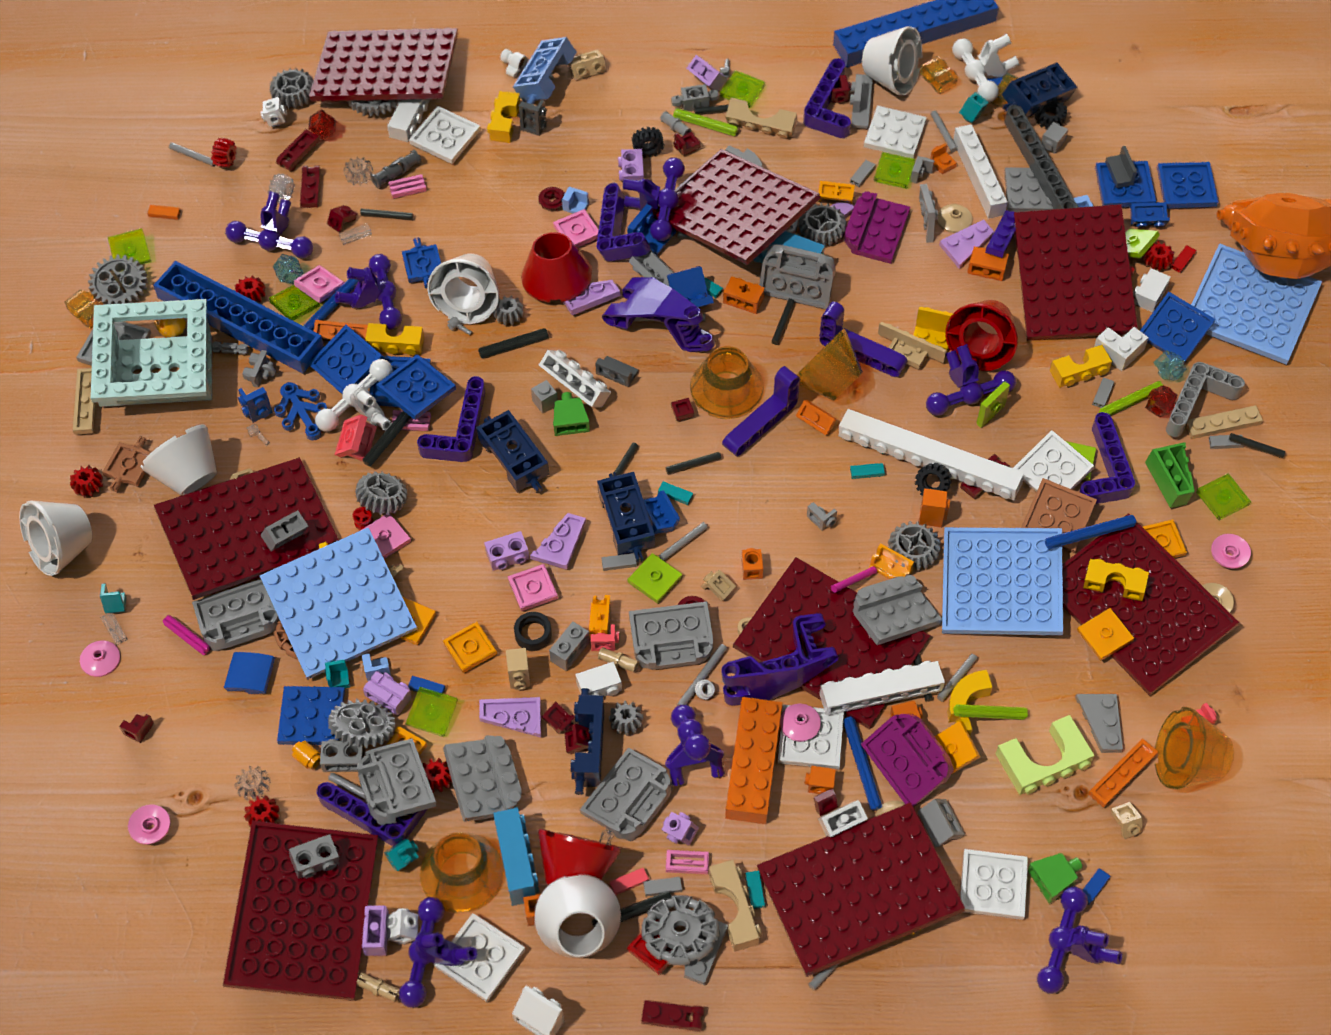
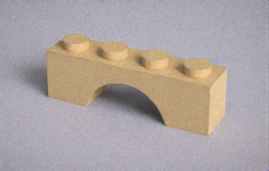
[725,98,798,138]
[709,860,762,952]

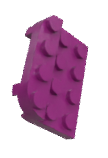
[844,192,911,264]
[861,714,954,808]

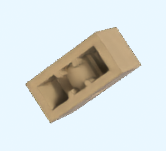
[506,648,531,690]

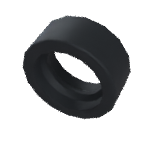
[514,611,552,651]

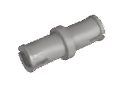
[660,111,692,136]

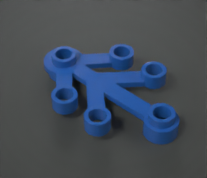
[274,382,327,441]

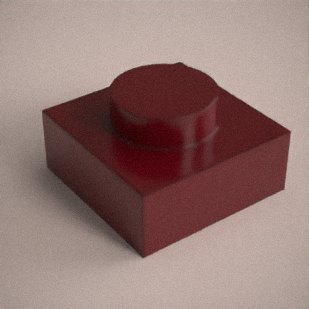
[671,398,694,421]
[814,789,838,816]

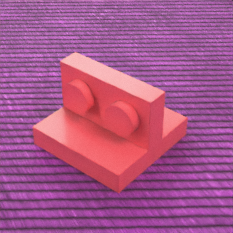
[335,414,377,462]

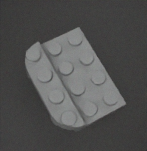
[759,244,836,309]
[853,575,942,645]
[192,579,280,651]
[629,602,713,669]
[443,735,522,822]
[357,738,436,825]
[580,748,673,841]

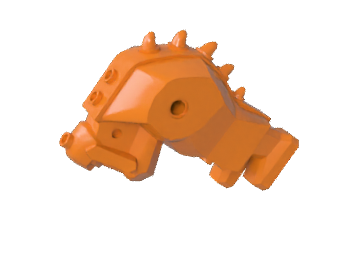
[1216,193,1331,279]

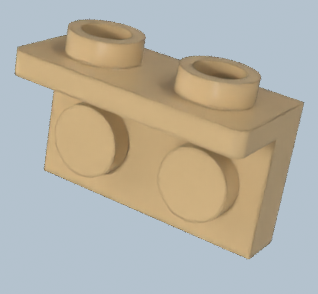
[567,50,606,80]

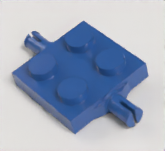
[402,237,441,289]

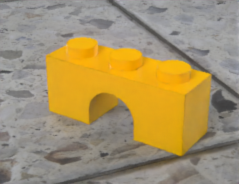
[487,91,520,143]
[365,323,424,355]
[1050,345,1112,388]
[1083,559,1149,601]

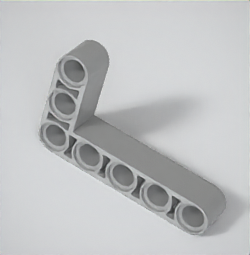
[1166,362,1245,437]

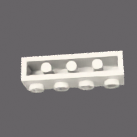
[539,349,611,408]

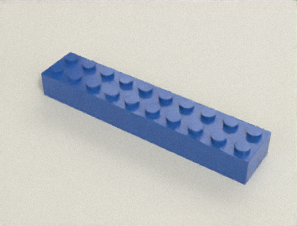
[833,0,999,68]
[153,261,324,374]

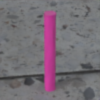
[831,566,877,593]

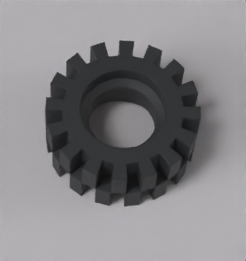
[1035,99,1067,130]
[632,127,664,158]
[915,463,952,496]

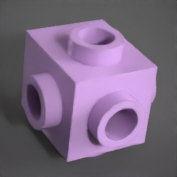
[662,812,699,846]

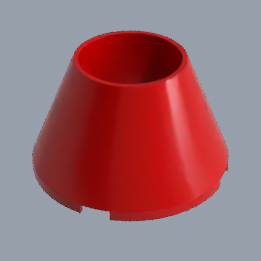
[521,232,592,302]
[945,300,1018,371]
[538,829,622,885]

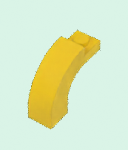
[947,670,992,736]

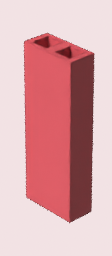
[610,868,649,895]

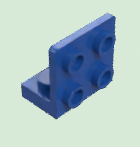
[627,204,676,255]
[667,266,714,307]

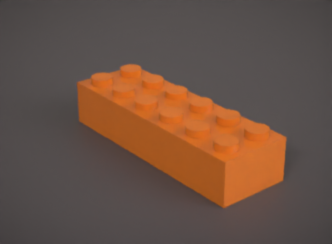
[725,697,782,824]

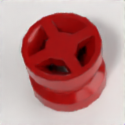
[353,507,373,530]

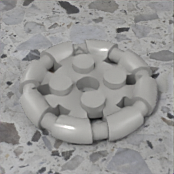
[641,895,719,965]

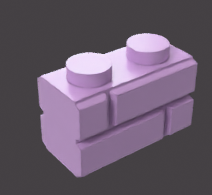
[363,671,412,716]
[362,906,389,956]

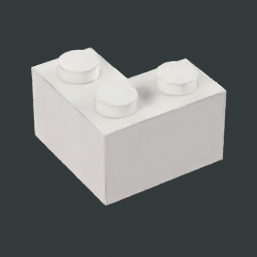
[1094,327,1148,371]

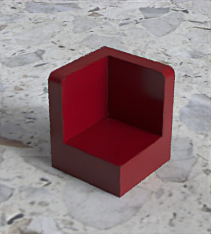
[119,714,154,743]

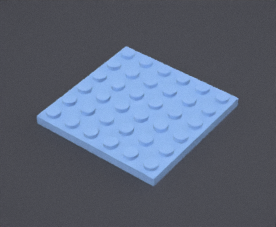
[1191,243,1322,365]
[260,527,417,680]
[942,527,1063,635]

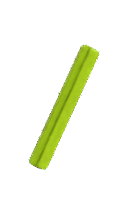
[673,108,738,136]
[1099,381,1164,416]
[953,704,1028,719]

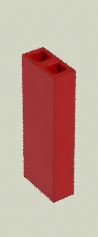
[1170,245,1196,273]

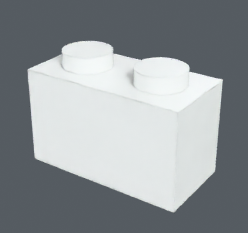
[1133,268,1171,313]
[576,662,622,697]
[818,800,868,837]

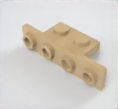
[878,322,947,369]

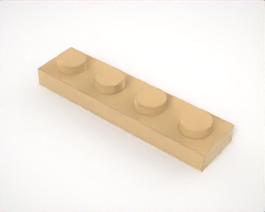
[73,368,95,434]
[1185,405,1263,439]

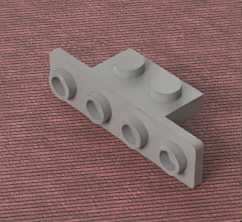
[850,74,872,129]
[628,250,674,286]

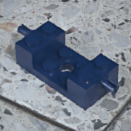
[1002,63,1078,118]
[476,410,549,493]
[597,472,655,563]
[570,688,605,795]

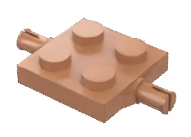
[102,436,151,492]

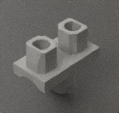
[242,350,276,388]

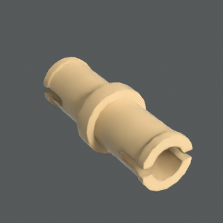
[598,647,639,673]
[357,973,400,1002]

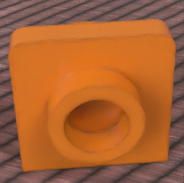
[930,143,957,175]

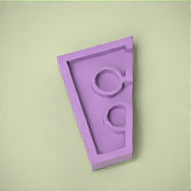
[939,220,994,269]
[563,280,620,315]
[530,513,586,569]
[479,697,541,737]

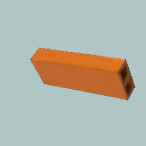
[147,205,181,220]

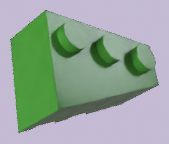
[1145,442,1195,508]

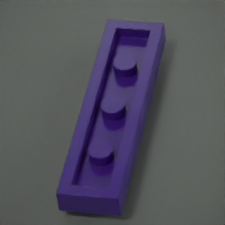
[985,210,1015,258]

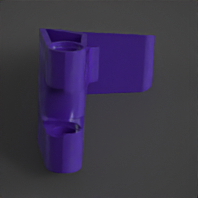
[602,277,715,352]
[721,613,839,706]

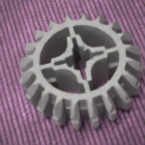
[269,68,314,109]
[798,203,846,246]
[355,471,408,515]
[888,521,940,571]

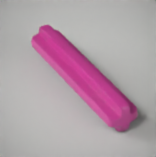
[163,615,210,655]

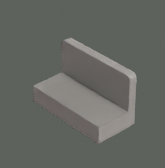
[918,799,965,847]

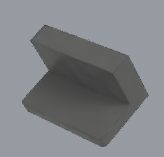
[1105,146,1137,188]
[595,356,638,387]

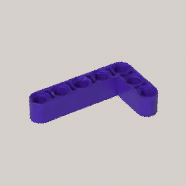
[803,58,851,139]
[596,183,651,261]
[819,302,908,377]
[722,366,800,456]
[417,376,485,462]
[1080,412,1135,504]
[317,782,428,846]

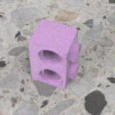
[686,55,728,91]
[618,149,644,181]
[484,531,529,571]

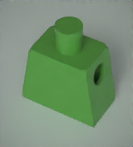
[553,392,590,436]
[1028,853,1083,905]

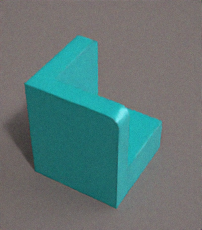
[100,583,126,613]
[325,660,350,689]

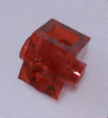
[308,109,336,140]
[1145,385,1178,418]

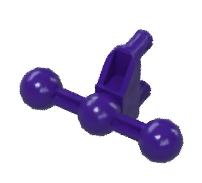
[623,157,685,241]
[225,191,313,259]
[335,254,402,330]
[926,344,1016,416]
[665,705,724,786]
[1037,887,1123,994]
[399,897,478,1008]

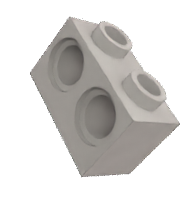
[261,510,308,551]
[549,622,590,671]
[320,739,365,772]
[289,834,339,879]

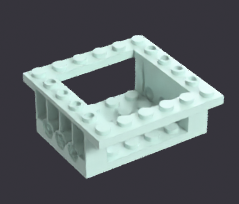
[91,299,212,407]

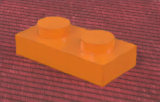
[796,400,837,435]

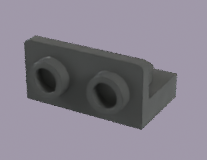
[519,100,547,136]

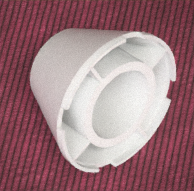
[862,26,922,95]
[427,254,499,324]
[140,424,217,496]
[19,501,92,576]
[535,874,621,958]

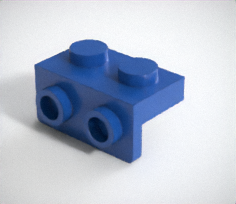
[1130,202,1170,228]
[238,387,273,422]
[643,490,680,534]

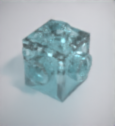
[273,254,304,285]
[1153,350,1187,381]

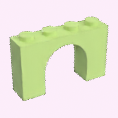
[996,715,1095,795]

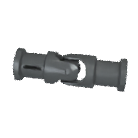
[370,150,421,188]

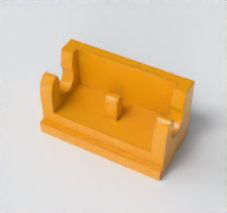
[818,181,855,205]
[869,543,914,579]
[589,595,611,639]

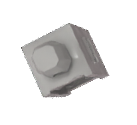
[671,84,719,111]

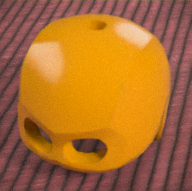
[154,318,186,338]

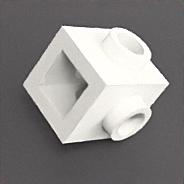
[261,97,287,127]
[387,908,418,944]

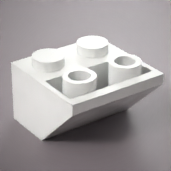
[512,985,564,1035]

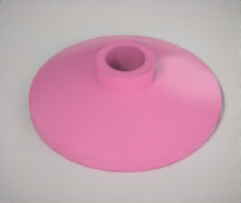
[1211,534,1251,569]
[80,641,120,677]
[780,704,821,742]
[128,805,170,844]

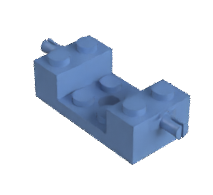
[513,37,577,104]

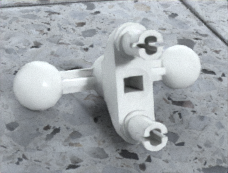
[952,34,1020,102]
[315,359,393,432]

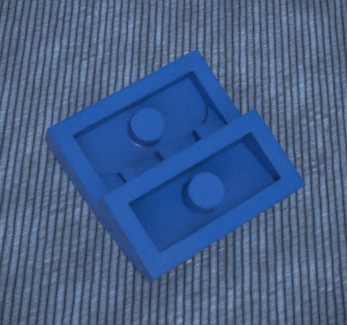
[224,652,275,694]

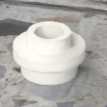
[695,679,715,700]

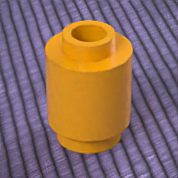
[292,741,320,770]

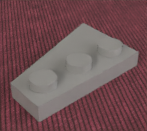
[919,184,938,243]
[1075,694,1123,753]
[684,919,728,985]

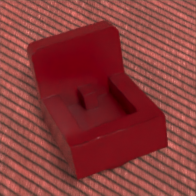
[831,75,851,103]
[673,132,701,156]
[327,205,357,232]
[541,702,575,733]
[564,724,590,754]

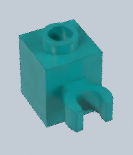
[959,92,989,123]
[384,839,419,871]

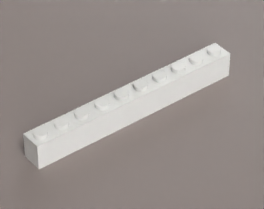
[839,409,1024,500]

